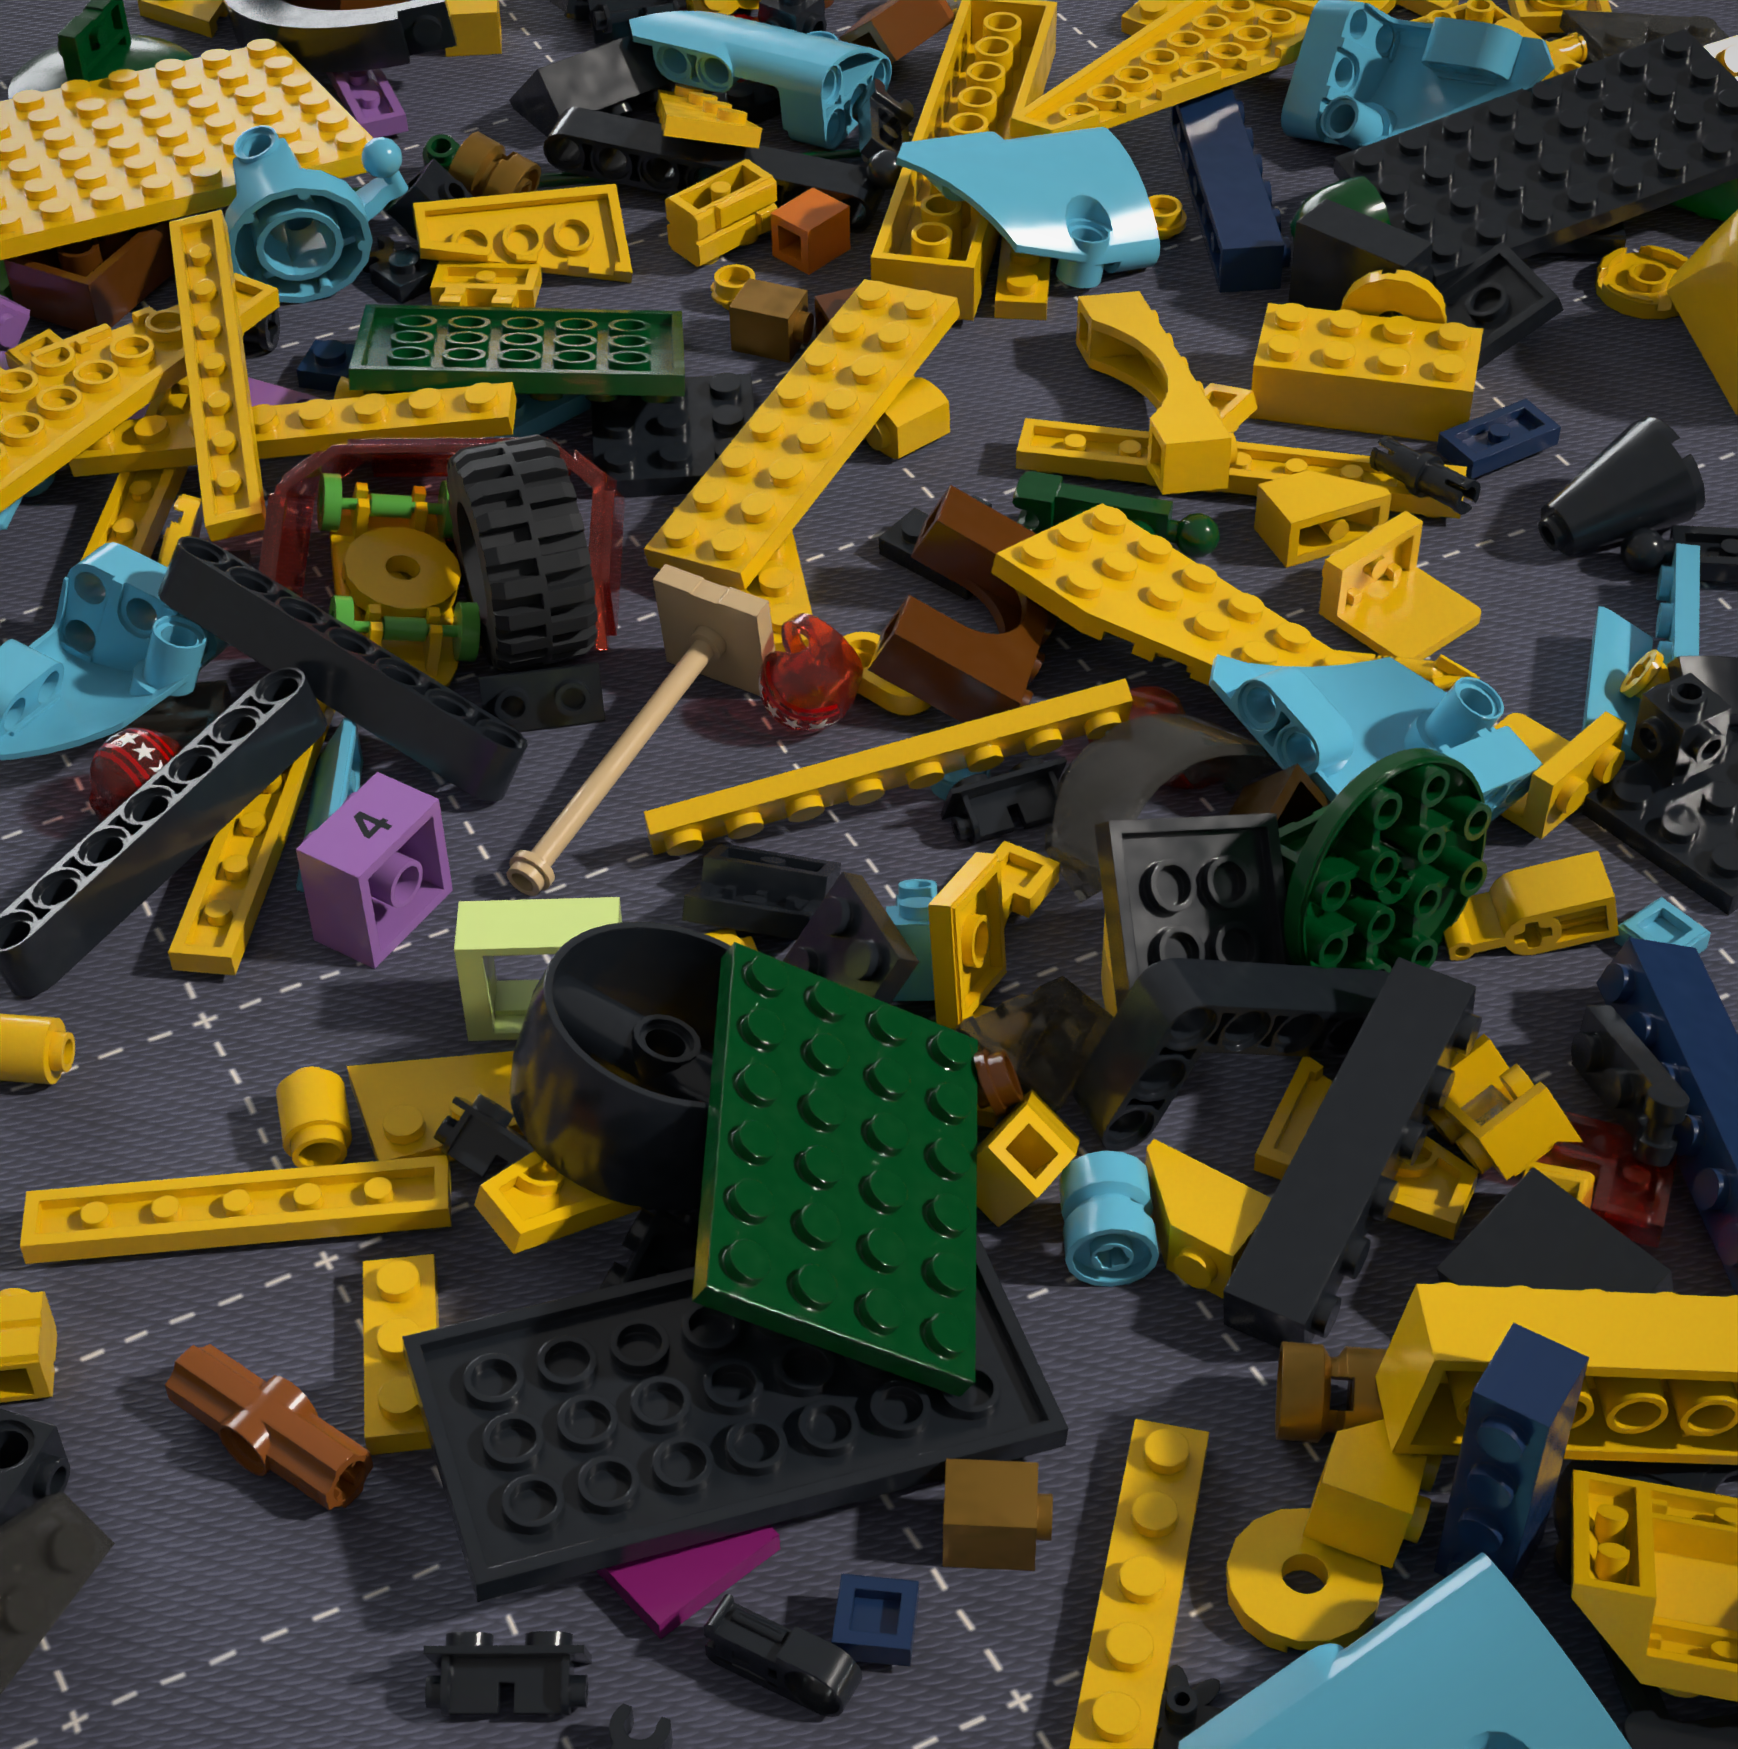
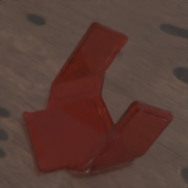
[259,437,625,651]

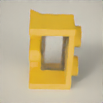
[1426,1034,1583,1180]

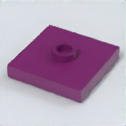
[597,1525,780,1639]

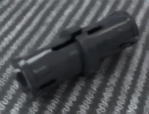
[1369,436,1481,515]

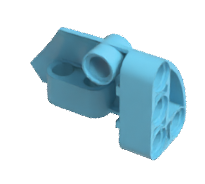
[1281,0,1555,150]
[896,127,1160,289]
[1209,654,1543,821]
[1178,1552,1632,1749]

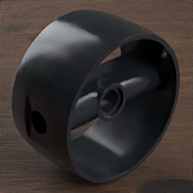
[509,922,731,1210]

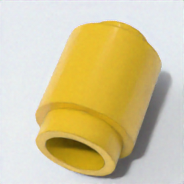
[0,1013,75,1085]
[276,1066,352,1168]

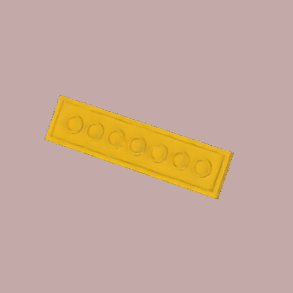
[644,279,960,590]

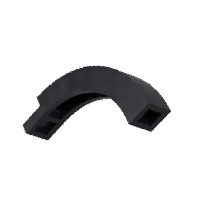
[224,0,457,72]

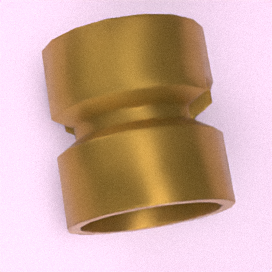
[448,131,541,197]
[1275,1341,1387,1443]

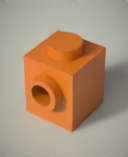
[771,187,851,275]

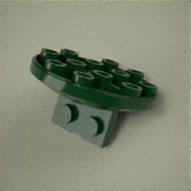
[8,0,194,99]
[1279,748,1492,973]

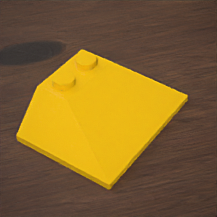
[1571,1469,1738,1702]

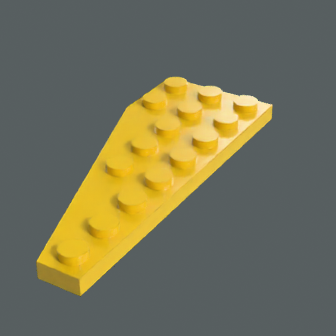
[1009,0,1316,138]
[0,273,280,512]
[991,503,1358,686]

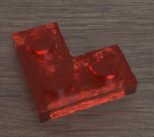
[1536,1110,1678,1248]

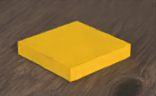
[928,852,1007,1030]

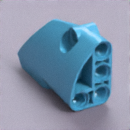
[629,11,892,150]
[0,542,230,760]

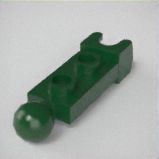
[1012,471,1220,558]

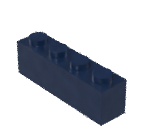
[1434,1322,1589,1588]

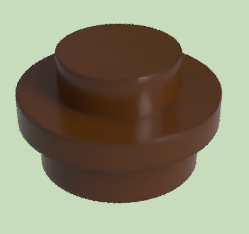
[974,1049,1023,1117]

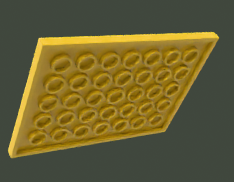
[0,39,373,261]

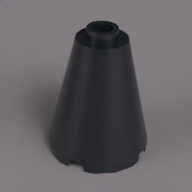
[1538,416,1706,556]

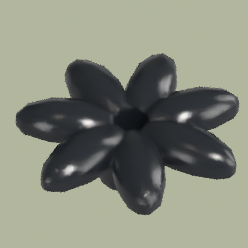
[1157,1665,1223,1749]

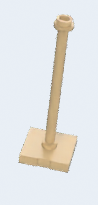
[507,564,780,896]

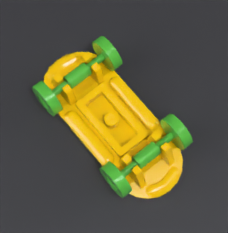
[317,473,480,687]

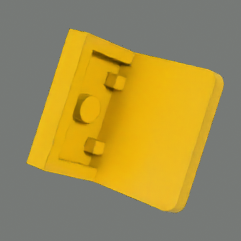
[1319,511,1481,660]
[1494,712,1627,839]

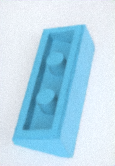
[1582,606,1653,761]
[296,718,363,892]

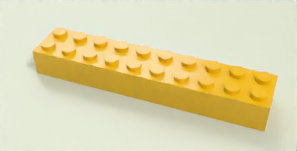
[871,0,1057,321]

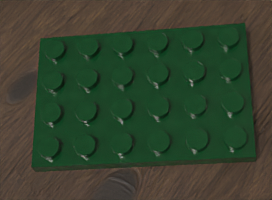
[349,304,685,403]
[692,942,978,1397]

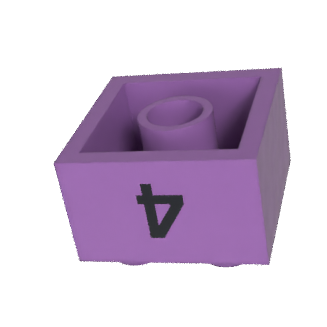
[296,772,453,969]

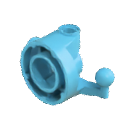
[225,125,408,303]

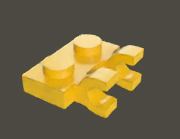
[430,261,542,308]

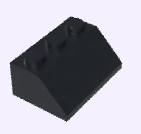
[509,35,679,137]

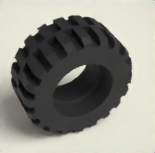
[447,434,598,672]

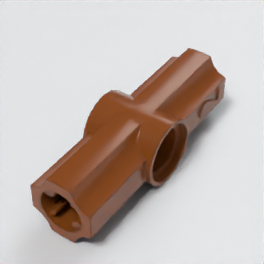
[165,1344,374,1510]

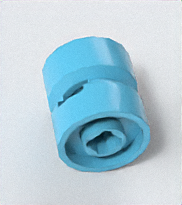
[1059,1151,1159,1287]

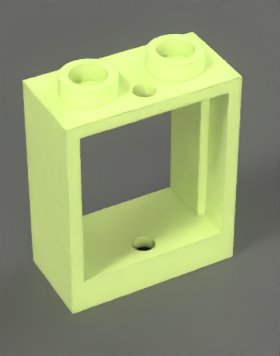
[454,897,622,1041]

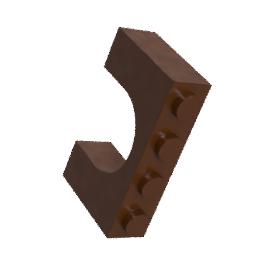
[868,485,1058,723]

